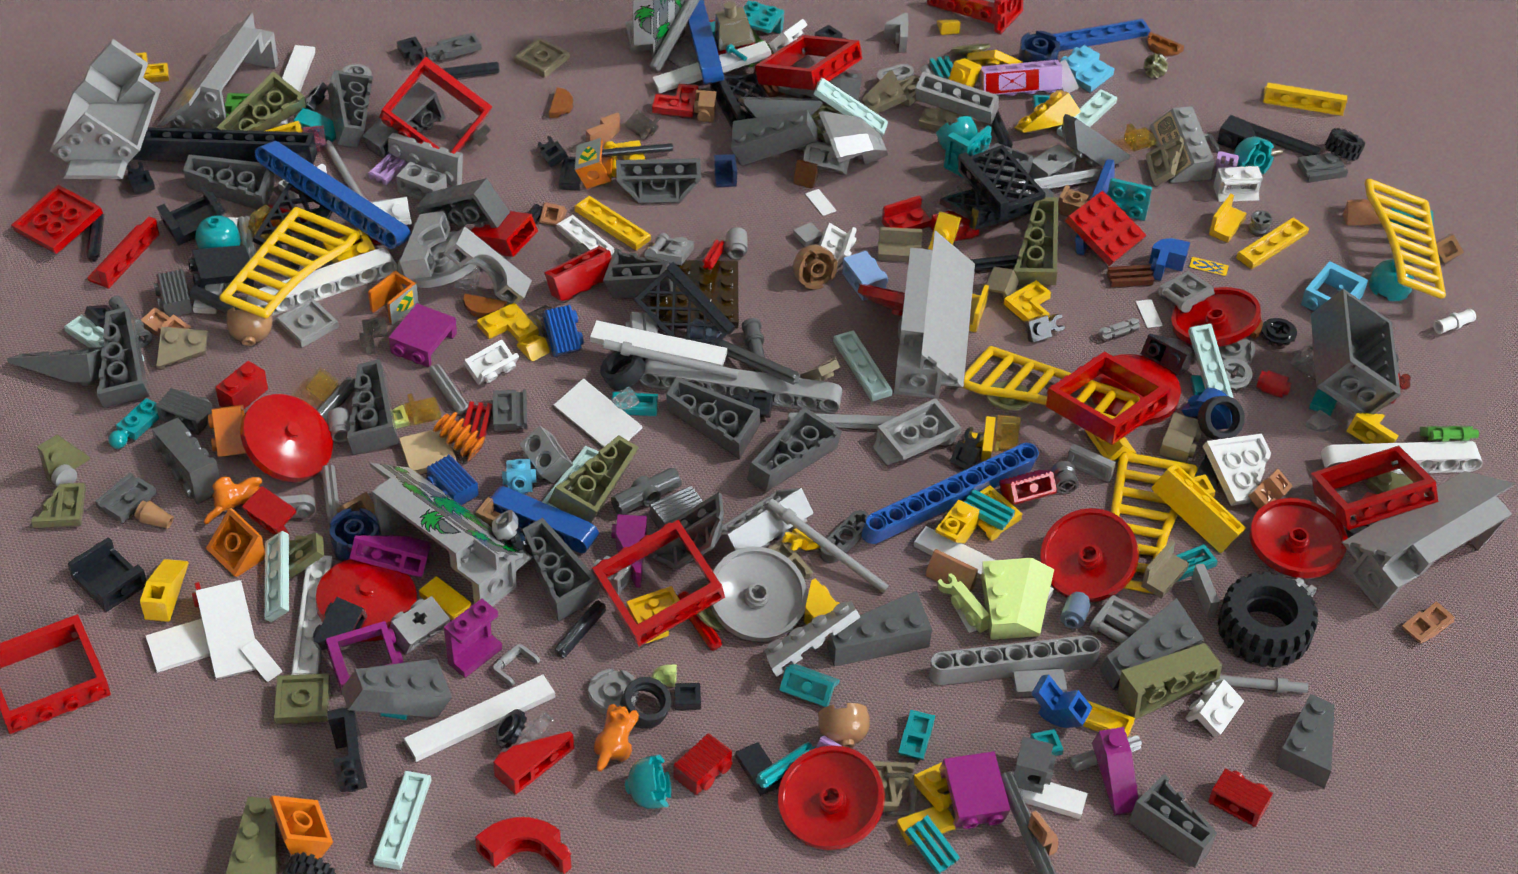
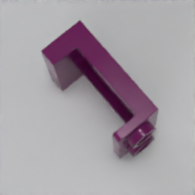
[389,303,457,367]
[444,598,502,678]
[939,751,1010,829]

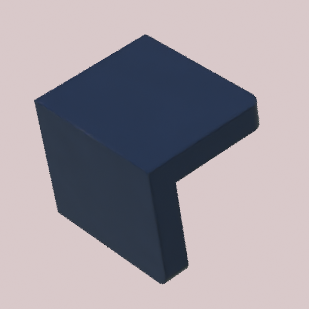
[714,154,737,187]

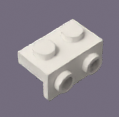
[819,223,857,268]
[463,340,519,385]
[1186,679,1244,737]

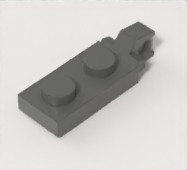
[425,33,482,62]

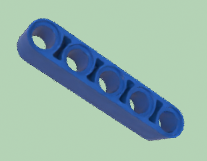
[490,486,599,553]

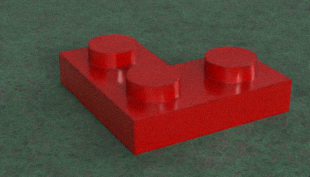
[652,84,699,118]

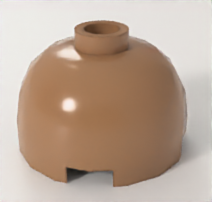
[793,244,838,290]
[227,306,273,346]
[818,703,870,749]

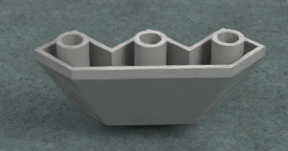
[817,111,888,164]

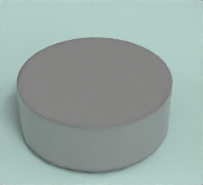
[51,464,77,487]

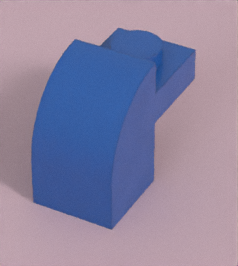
[1149,238,1190,281]
[1182,387,1232,430]
[1031,674,1092,728]

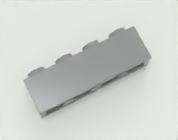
[915,71,999,124]

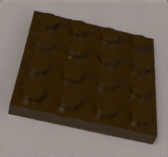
[650,260,739,329]

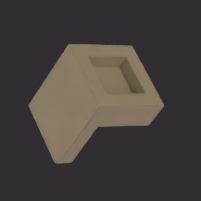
[986,267,1019,298]

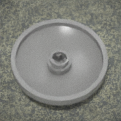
[397,231,477,288]
[710,547,807,642]

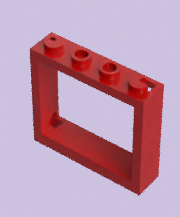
[755,35,863,90]
[379,56,493,154]
[1046,351,1171,445]
[1311,445,1439,530]
[592,520,725,647]
[0,614,111,734]

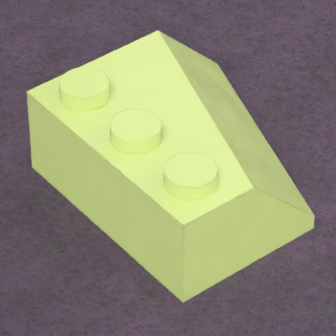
[981,558,1054,640]

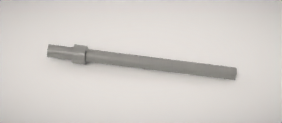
[323,140,368,200]
[603,339,739,379]
[767,498,889,593]
[1213,675,1308,694]

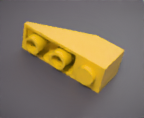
[1014,90,1081,133]
[140,559,189,622]

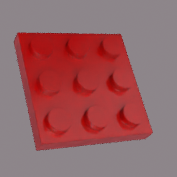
[11,184,103,254]
[1065,190,1147,267]

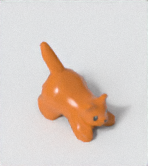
[204,477,262,524]
[594,704,639,772]

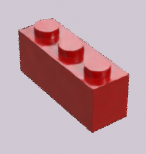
[544,246,612,301]

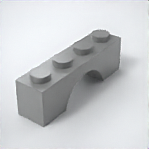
[399,211,450,280]
[443,226,532,305]

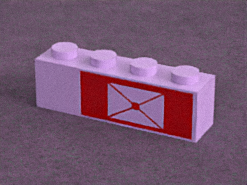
[980,60,1062,96]

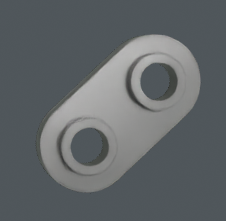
[876,64,914,83]
[279,495,315,519]
[492,510,518,541]

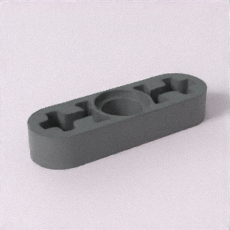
[820,510,869,563]

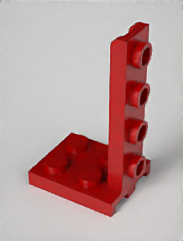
[927,0,1023,34]

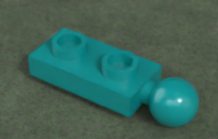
[108,398,159,449]

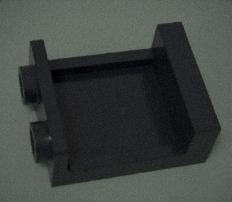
[157,186,225,246]
[188,245,254,289]
[68,537,147,612]
[327,707,367,792]

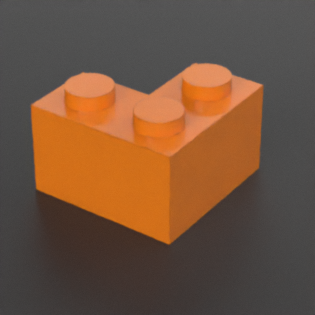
[208,405,246,457]

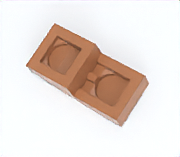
[586,112,620,145]
[141,307,191,337]
[1248,468,1293,509]
[1402,601,1455,644]
[1028,811,1058,856]

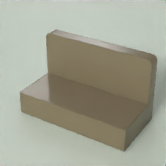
[878,227,922,262]
[1141,540,1189,599]

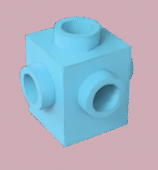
[502,459,537,494]

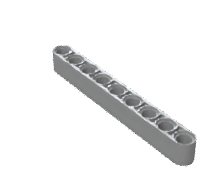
[640,358,843,413]

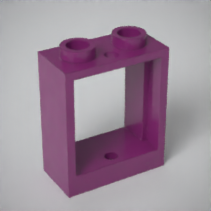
[326,621,404,693]

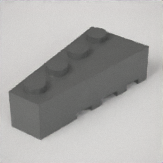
[731,110,818,166]

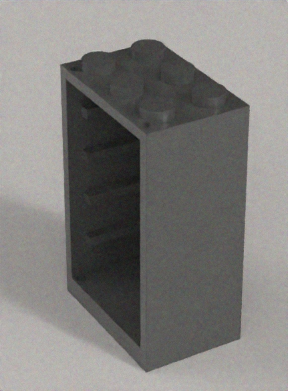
[1311,289,1401,414]

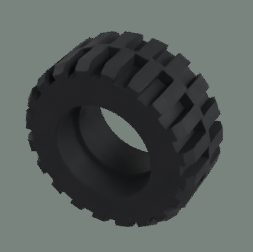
[1218,572,1318,667]

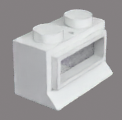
[1213,166,1262,202]

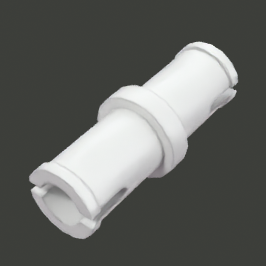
[1433,308,1476,334]

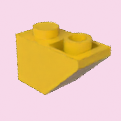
[948,58,982,87]
[935,500,979,543]
[804,578,840,625]

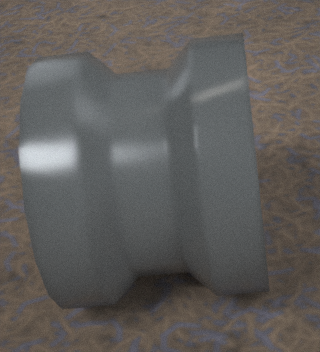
[1248,210,1273,237]

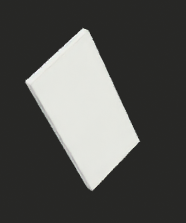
[554,378,642,448]
[196,580,257,680]
[146,619,211,673]

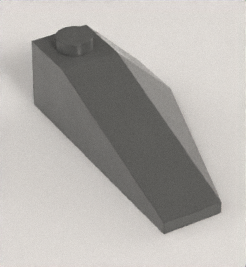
[778,69,862,101]
[7,347,103,386]

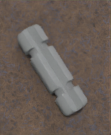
[1099,318,1140,341]

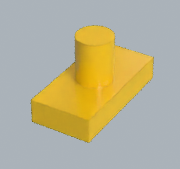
[928,212,961,250]
[972,416,996,463]

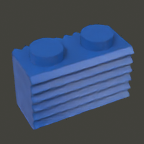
[542,305,584,357]
[426,454,479,505]

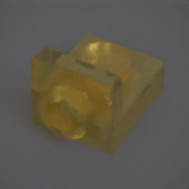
[1124,123,1157,151]
[404,393,441,425]

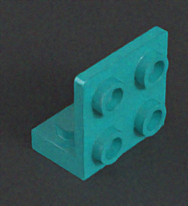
[743,0,784,33]
[944,126,992,178]
[1107,178,1152,221]

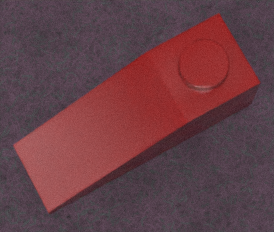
[493,731,574,795]

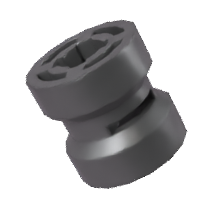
[1051,461,1079,494]

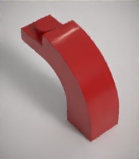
[475,817,571,874]

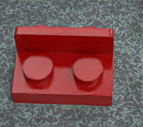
[882,196,931,229]

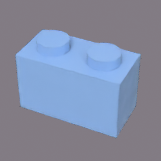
[842,251,888,301]

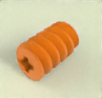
[433,412,485,462]

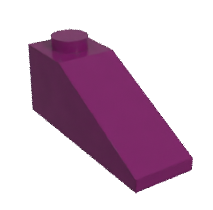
[611,514,647,588]
[350,536,432,577]
[1092,727,1139,816]

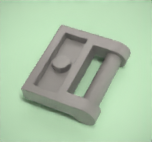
[644,233,694,265]
[1157,271,1215,313]
[1089,595,1153,644]

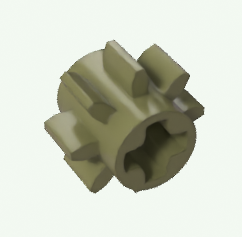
[1143,53,1168,78]

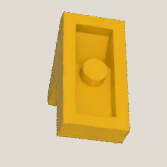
[1346,413,1399,444]

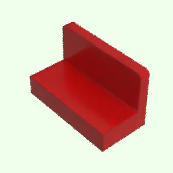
[242,486,296,536]

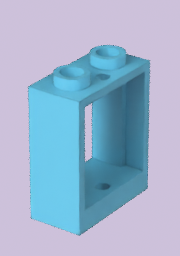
[1301,261,1368,311]

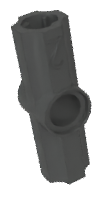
[611,468,682,515]

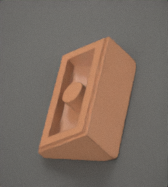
[1343,199,1388,226]
[926,549,978,592]

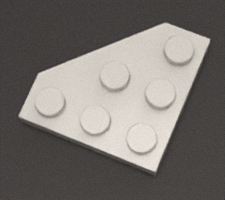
[1203,434,1271,506]

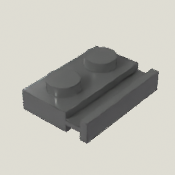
[1297,152,1348,183]
[493,389,527,431]
[95,472,157,523]

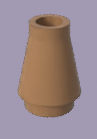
[135,500,174,529]

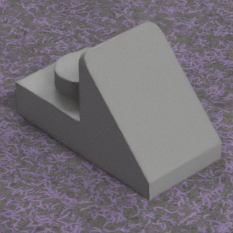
[883,13,908,53]

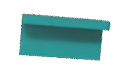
[779,664,840,707]

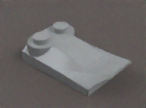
[873,398,961,465]

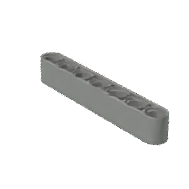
[929,635,1101,685]

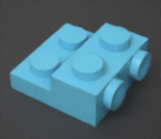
[1060,45,1115,93]

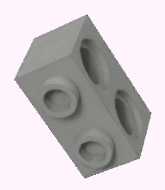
[803,143,850,175]
[396,162,447,200]
[520,426,573,483]

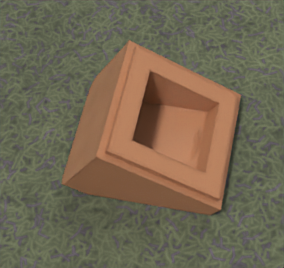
[539,202,567,226]

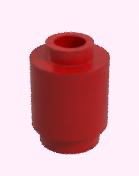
[1256,370,1292,398]

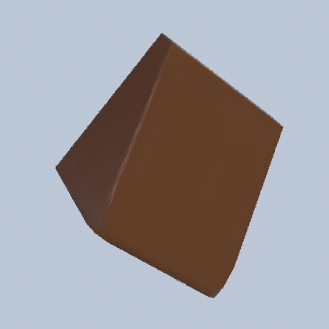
[794,159,818,188]

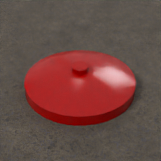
[858,283,905,316]
[1171,287,1261,347]
[1091,354,1181,426]
[240,394,333,482]
[1249,498,1348,578]
[1040,508,1139,602]
[316,559,417,642]
[778,745,885,850]

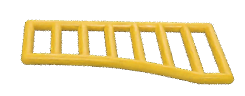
[1364,179,1446,299]
[219,207,360,319]
[961,346,1140,419]
[1110,452,1198,594]

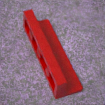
[87,216,159,289]

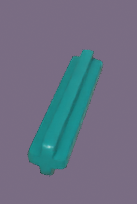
[756,742,815,788]

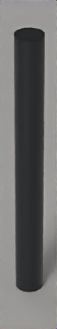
[601,143,673,158]

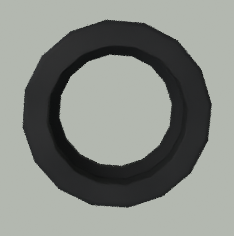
[600,351,645,390]
[1198,396,1245,440]
[620,677,672,729]

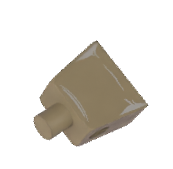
[714,2,755,51]

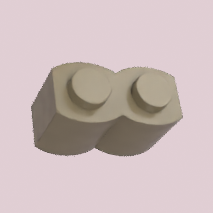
[1159,412,1202,463]

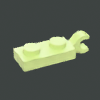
[938,573,990,633]

